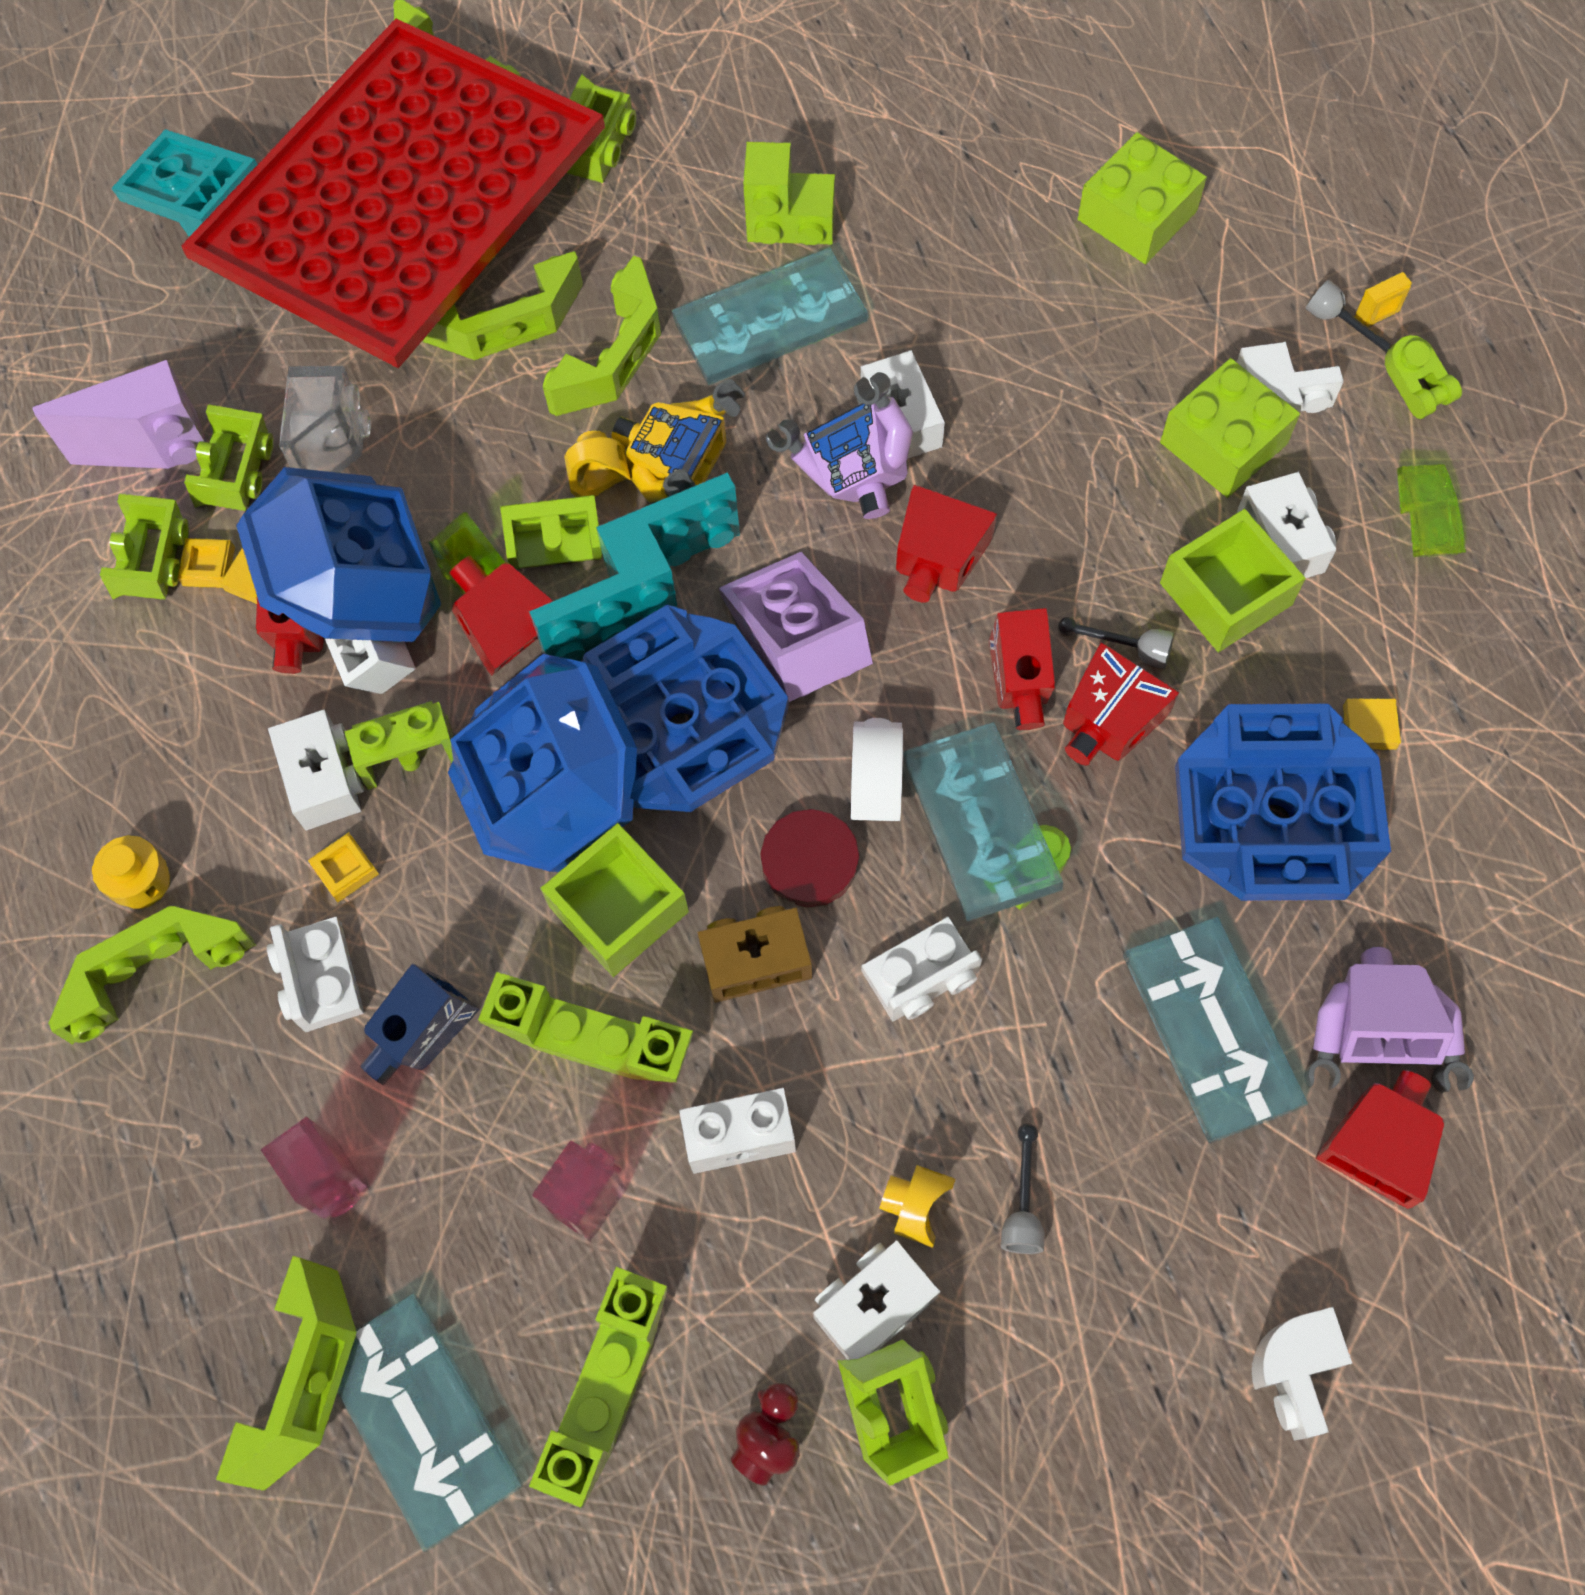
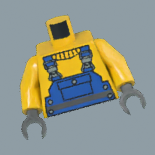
[611,379,745,503]

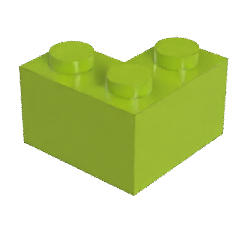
[743,142,835,245]

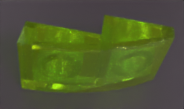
[1397,464,1466,557]

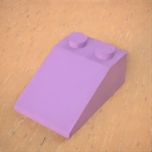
[32,360,207,469]
[719,552,873,702]

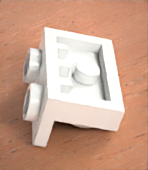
[267,916,364,1032]
[861,917,982,1022]

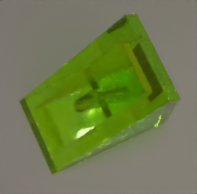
[429,512,505,594]

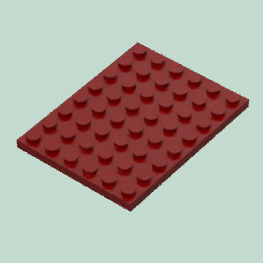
[181,18,605,369]

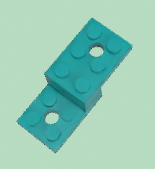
[111,129,258,237]
[529,472,740,661]

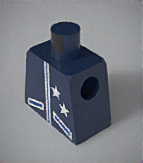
[360,963,480,1085]

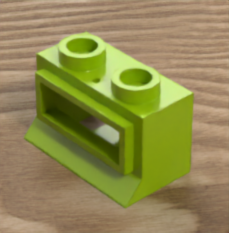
[567,74,636,183]
[184,404,273,511]
[100,493,189,600]
[500,495,602,569]
[344,701,454,790]
[837,1339,949,1486]

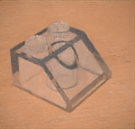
[279,366,371,473]

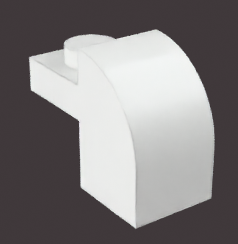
[1237,342,1344,413]
[851,718,903,821]
[1252,1307,1352,1441]

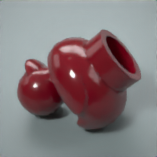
[730,1383,800,1486]

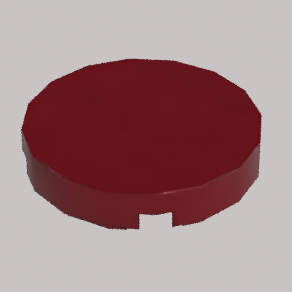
[760,809,859,908]

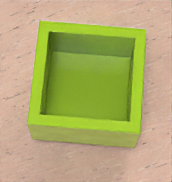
[1077,132,1207,265]
[1160,358,1300,498]
[1160,509,1306,653]
[540,823,689,978]

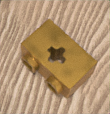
[697,906,812,1003]

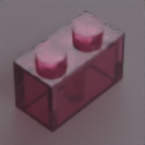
[261,1116,368,1219]
[532,1140,627,1242]

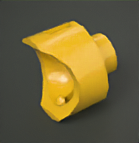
[564,431,630,497]
[92,835,170,909]
[879,1165,955,1248]

